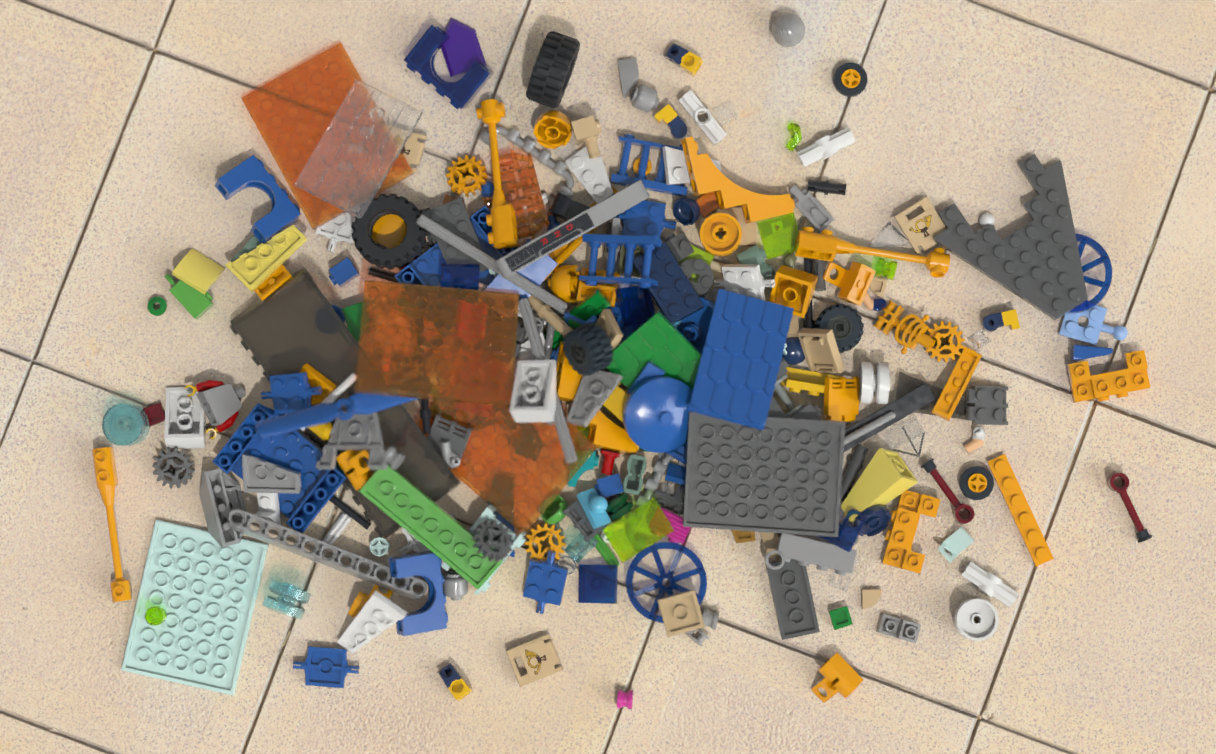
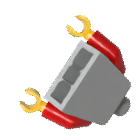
[184,379,246,439]

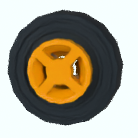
[833,62,868,97]
[959,466,994,500]

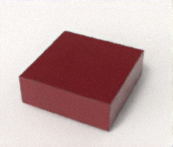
[143,402,165,427]

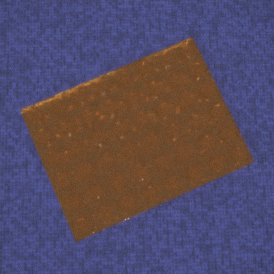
[241,42,414,230]
[355,280,519,406]
[408,347,598,533]

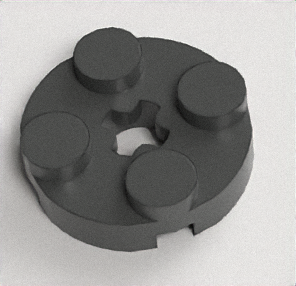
[680,259,714,297]

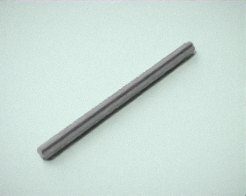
[417,215,568,313]
[518,298,577,463]

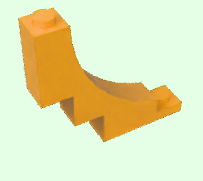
[681,136,795,224]
[556,341,639,455]

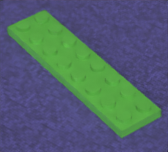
[359,463,503,589]

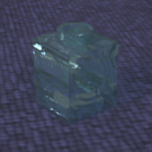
[564,533,598,564]

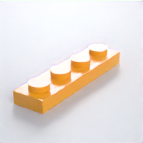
[931,346,982,421]

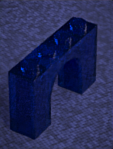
[404,24,494,109]

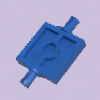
[613,200,677,238]
[261,372,322,414]
[523,550,569,614]
[293,646,359,688]

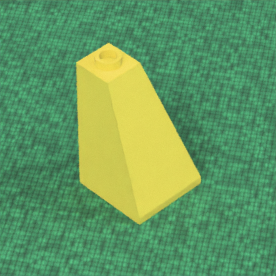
[840,448,918,522]

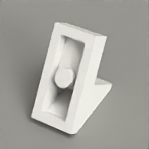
[254,492,282,526]

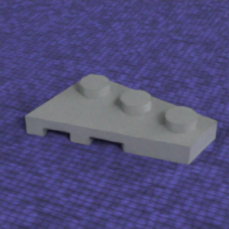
[567,371,622,427]
[242,453,301,494]

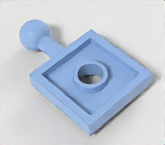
[1059,302,1128,346]

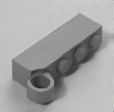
[764,533,857,576]

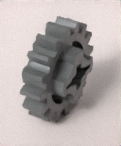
[152,446,195,489]
[472,520,513,562]

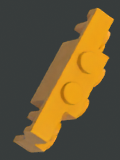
[1067,350,1151,403]
[882,490,941,574]

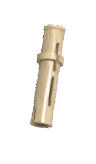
[528,295,573,338]

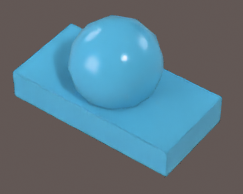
[576,488,611,529]

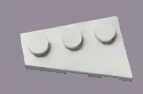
[565,146,614,204]
[662,146,721,185]

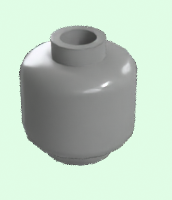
[630,84,659,112]
[443,571,468,601]

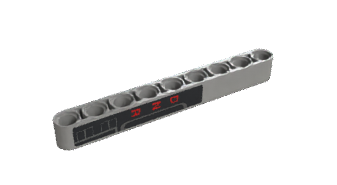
[495,180,650,279]

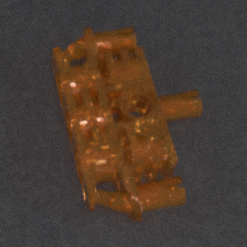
[483,149,549,239]

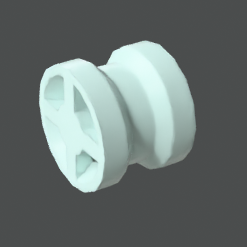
[370,537,390,556]

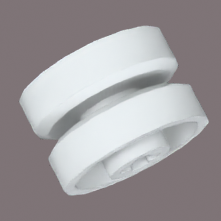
[859,362,890,404]
[953,598,999,641]

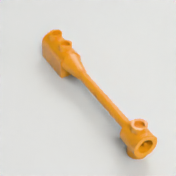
[476,99,519,249]
[795,227,950,278]
[92,447,132,602]

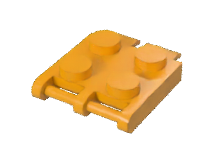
[823,376,860,422]

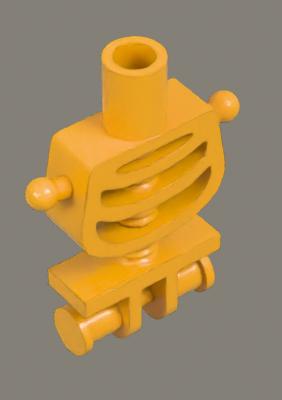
[873,300,935,354]

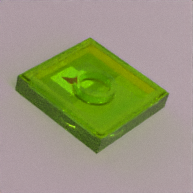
[757,213,799,260]

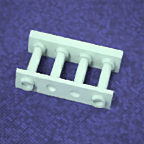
[441,504,527,595]

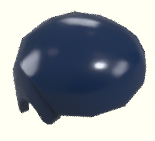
[673,197,700,226]
[782,337,805,365]

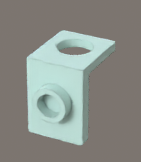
[937,527,974,563]

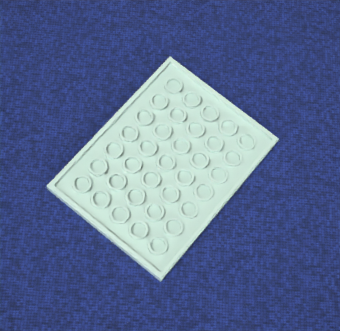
[121,520,269,695]

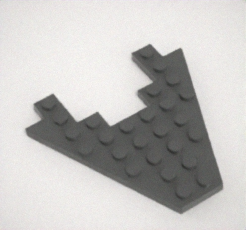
[933,154,1088,320]

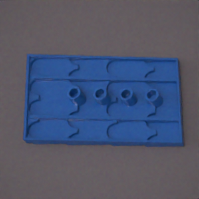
[688,289,794,430]

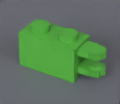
[164,266,214,320]

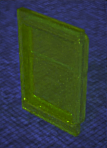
[603,498,674,563]

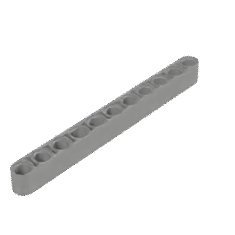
[227,509,427,600]

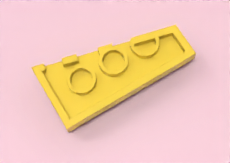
[225,225,308,292]

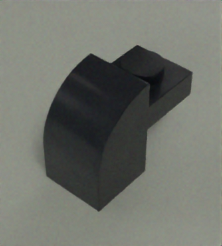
[547,193,590,220]

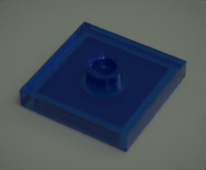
[439,264,480,302]
[615,285,655,327]
[578,564,618,604]

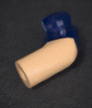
[862,292,887,311]

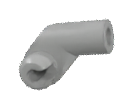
[440,441,461,467]

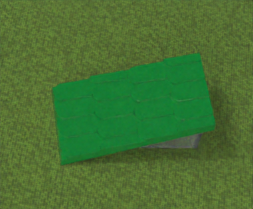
[606,312,702,442]

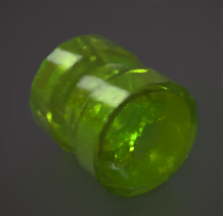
[874,258,897,280]

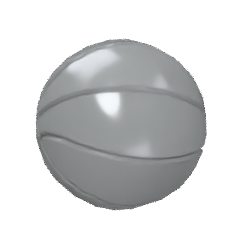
[772,13,805,47]

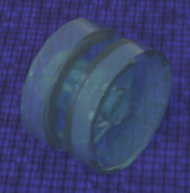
[102,403,150,446]
[262,579,311,619]

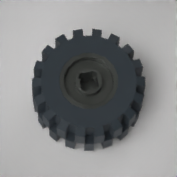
[814,304,864,353]
[563,322,613,376]

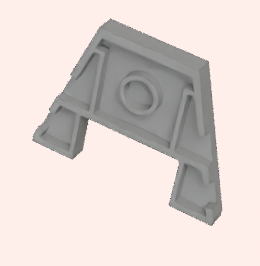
[316,412,387,470]

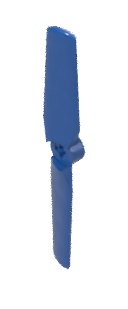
[256,376,432,437]

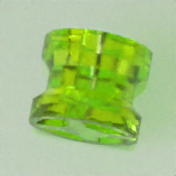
[145,606,166,626]

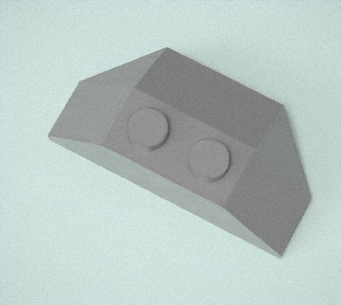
[199,469,246,548]

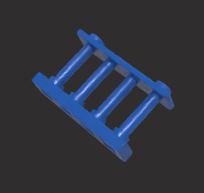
[611,134,688,197]
[579,234,662,288]

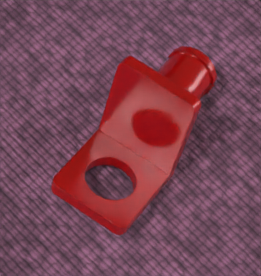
[600,449,620,475]

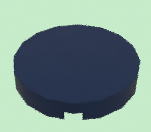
[854,505,891,537]

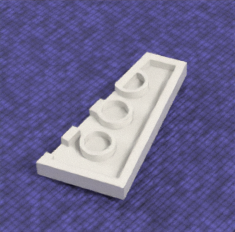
[337,591,407,653]

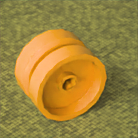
[700,213,742,257]

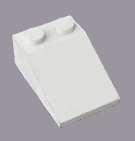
[510,360,556,423]
[164,387,206,449]

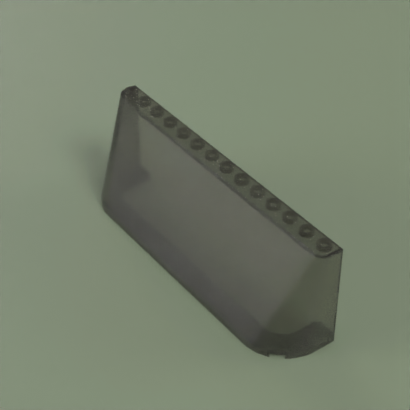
[229,266,461,538]

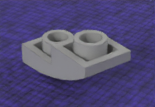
[876,613,921,643]

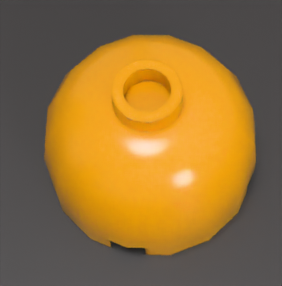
[533,110,572,149]
[548,265,581,303]

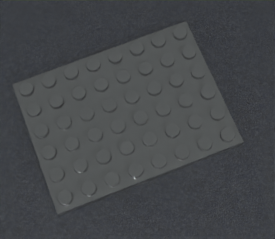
[683,411,845,537]

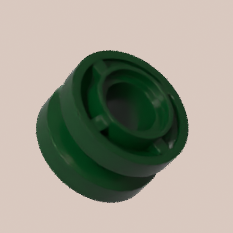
[606,493,635,521]

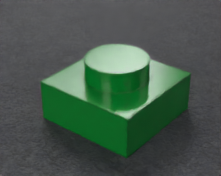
[828,606,853,630]

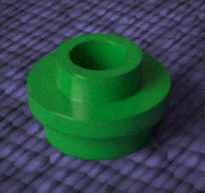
[147,297,167,316]

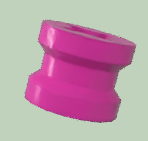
[617,689,633,709]

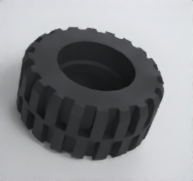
[526,31,580,108]
[351,193,427,270]

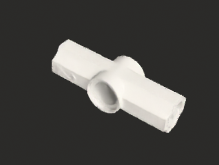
[678,90,727,145]
[797,127,856,167]
[961,562,1019,607]

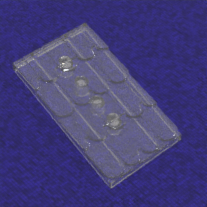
[294,80,423,218]

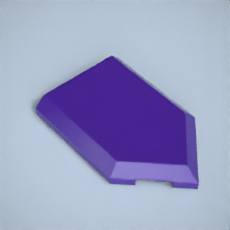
[439,18,487,77]

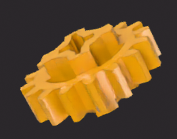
[446,155,488,197]
[925,321,965,363]
[524,523,566,560]

